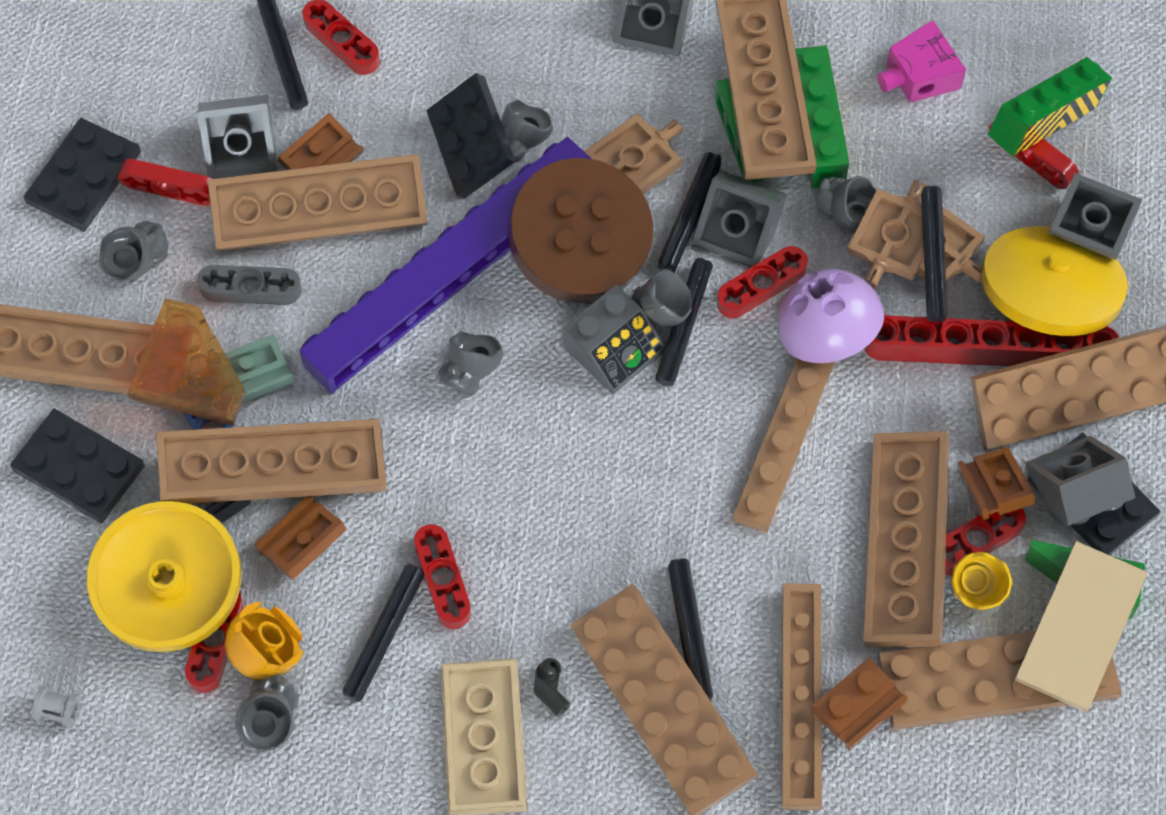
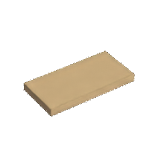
[1015,541,1148,713]
[441,659,527,815]

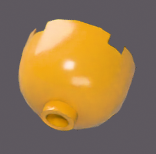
[225,602,304,680]

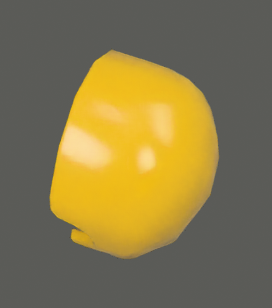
[950,552,1013,610]

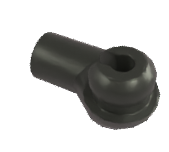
[533,658,571,717]

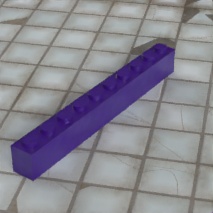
[299,136,592,394]

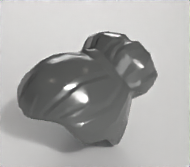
[501,99,553,163]
[816,176,877,233]
[99,221,168,282]
[631,269,692,326]
[438,331,503,396]
[235,674,299,752]

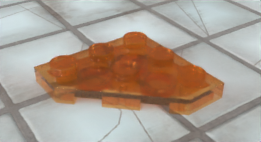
[127,298,246,426]

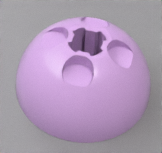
[778,269,884,363]

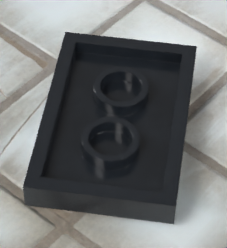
[426,73,516,199]
[23,117,141,232]
[10,408,145,524]
[1027,432,1161,556]

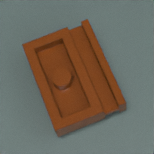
[278,113,364,170]
[957,447,1035,520]
[254,496,347,580]
[811,657,908,751]

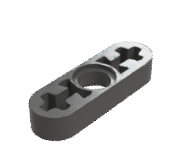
[197,265,302,305]

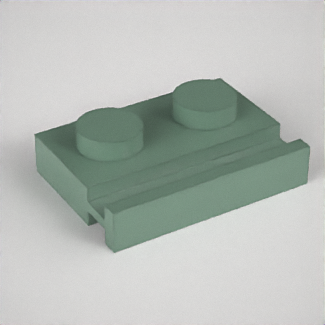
[206,334,294,410]

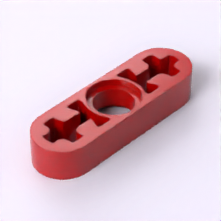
[302,0,380,75]
[989,121,1079,189]
[117,159,211,206]
[717,246,808,318]
[945,508,1026,575]
[414,524,471,629]
[185,592,244,693]

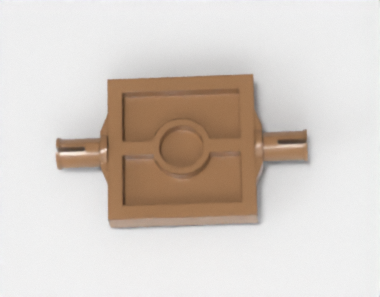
[584,114,683,194]
[847,180,927,289]
[917,206,985,284]

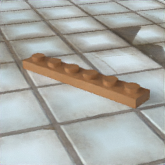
[733,358,836,533]
[781,583,822,811]

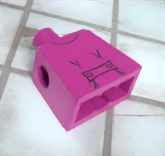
[877,20,966,102]

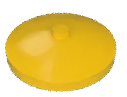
[982,226,1128,336]
[87,501,242,652]

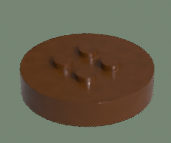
[508,158,653,303]

